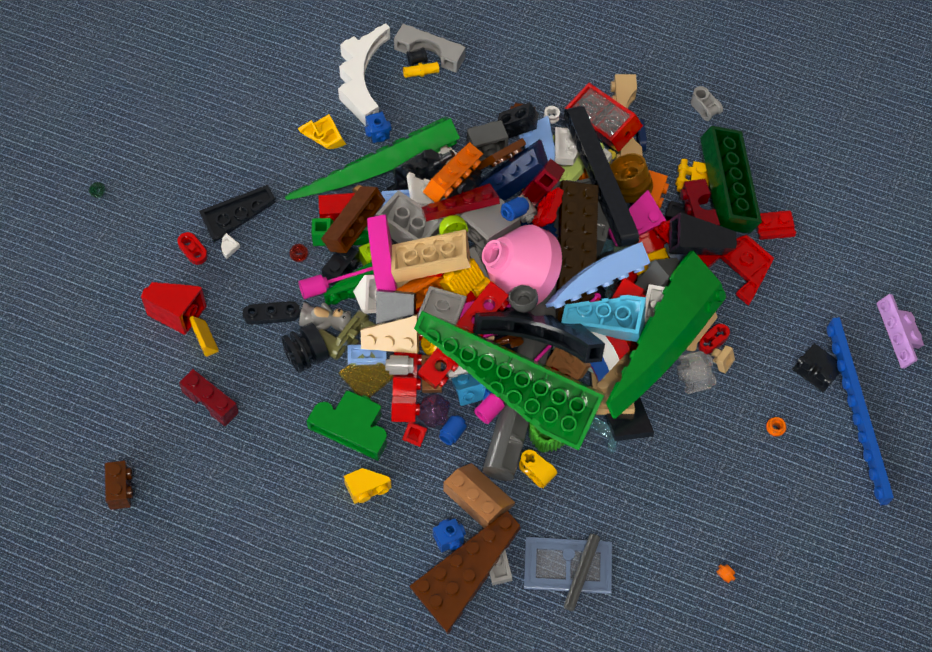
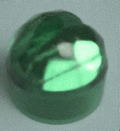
[89,182,105,198]

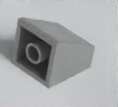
[460,198,520,251]

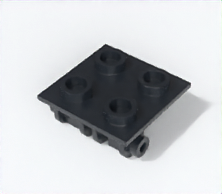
[792,343,841,392]

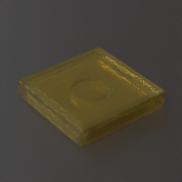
[339,349,393,398]

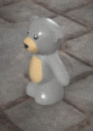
[299,302,351,332]

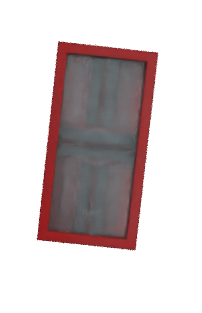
[565,83,643,152]

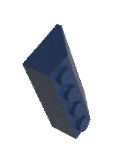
[479,139,548,201]

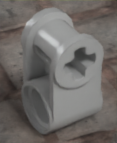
[690,86,723,121]

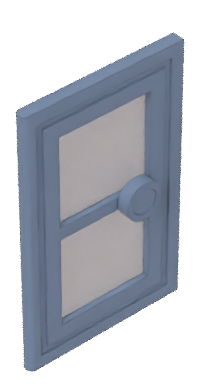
[524,537,612,594]

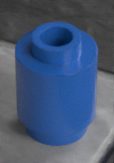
[501,197,529,221]
[439,415,467,446]

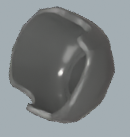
[509,285,538,313]

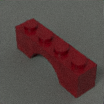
[517,158,565,224]

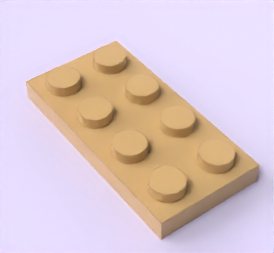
[590,352,635,415]

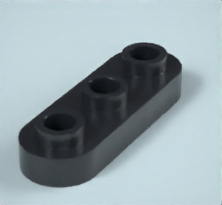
[242,301,300,325]

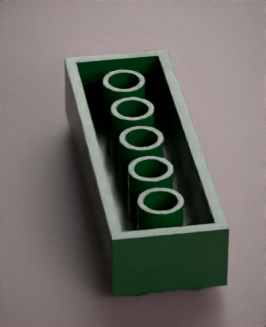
[700,126,762,234]

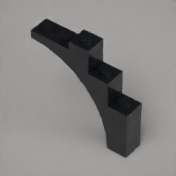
[473,307,605,363]

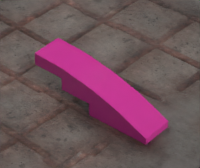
[367,214,397,291]

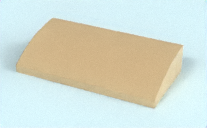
[391,229,471,283]

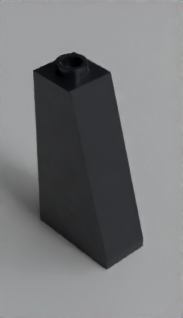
[669,212,737,255]

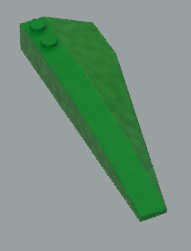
[285,116,460,200]

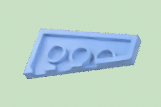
[518,116,555,161]

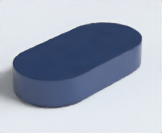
[636,119,647,152]

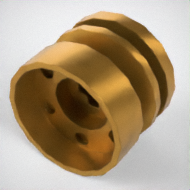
[610,153,654,203]

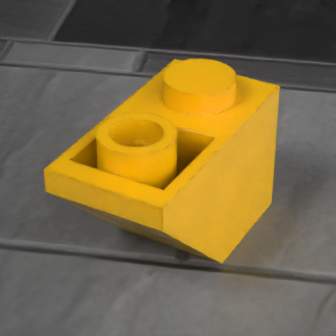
[344,468,391,504]

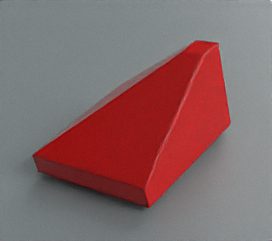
[402,422,428,447]

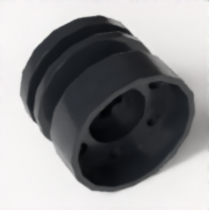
[281,322,329,373]

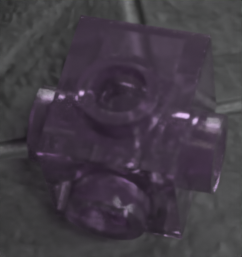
[418,394,450,428]

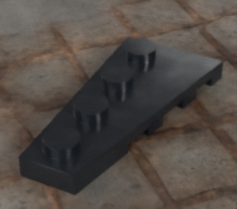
[199,185,275,243]

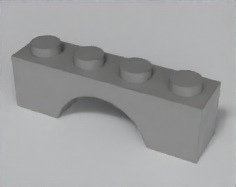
[394,24,466,73]

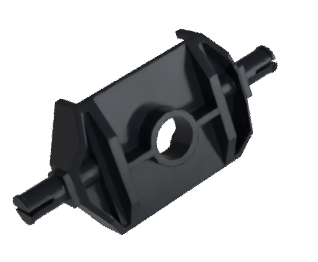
[387,149,455,191]

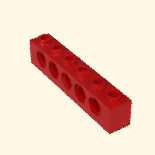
[417,281,509,389]

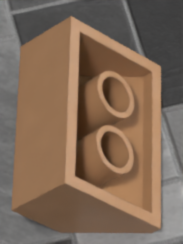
[443,463,515,528]

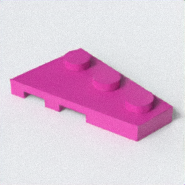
[608,190,666,247]

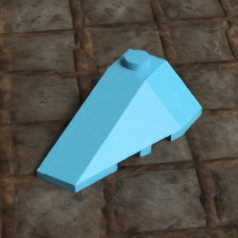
[561,295,646,342]

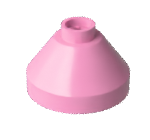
[482,225,562,305]

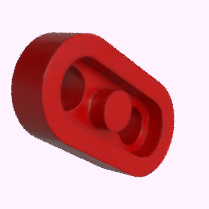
[177,232,207,265]

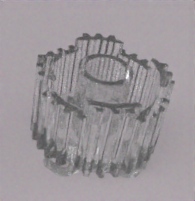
[677,351,717,394]

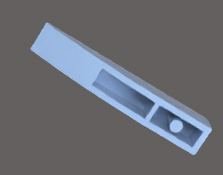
[545,242,650,309]

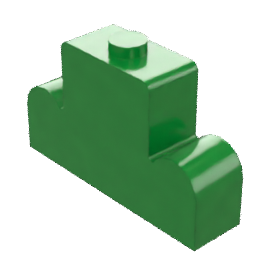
[307,391,387,461]

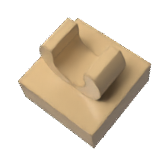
[711,346,735,374]

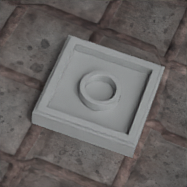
[418,286,467,325]

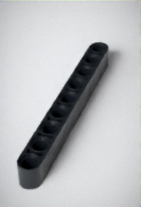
[564,106,639,247]

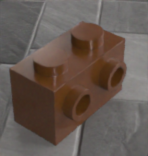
[105,461,133,510]

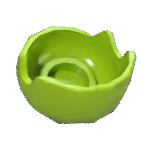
[439,215,468,235]

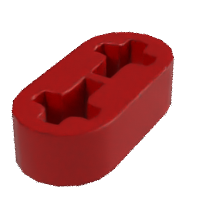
[698,324,730,354]

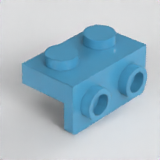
[451,373,486,406]

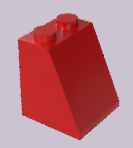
[141,282,207,335]

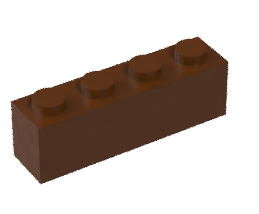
[321,186,385,253]

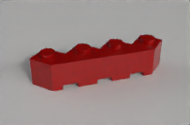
[391,334,423,422]

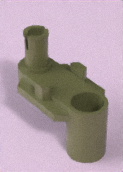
[319,310,376,360]

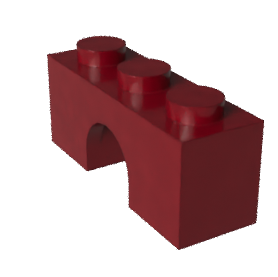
[680,178,720,226]
[179,369,239,427]

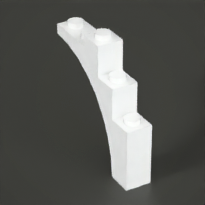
[338,23,390,126]

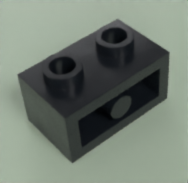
[322,247,360,286]

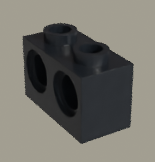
[498,102,539,139]

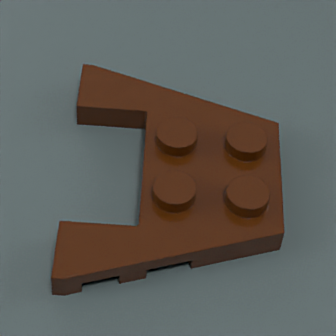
[472,138,526,172]

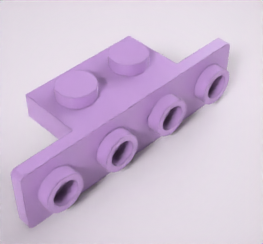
[877,294,924,369]

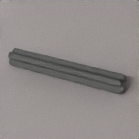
[564,534,600,611]

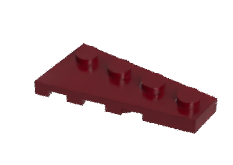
[421,183,500,222]

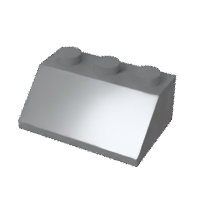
[376,190,442,243]

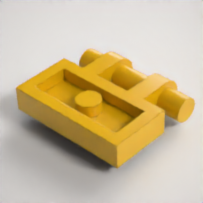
[676,159,709,192]

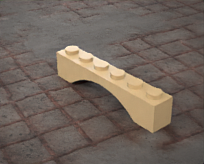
[610,74,643,158]

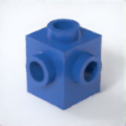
[365,112,392,143]
[433,518,466,553]

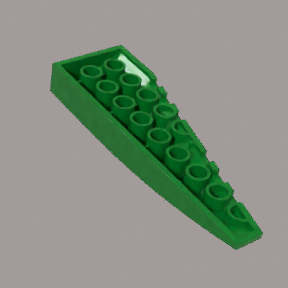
[606,251,726,419]
[414,311,605,450]

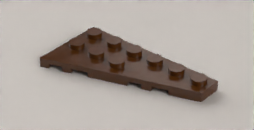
[409,511,521,634]

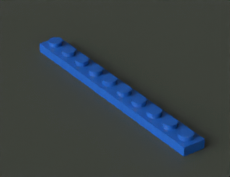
[827,317,894,506]

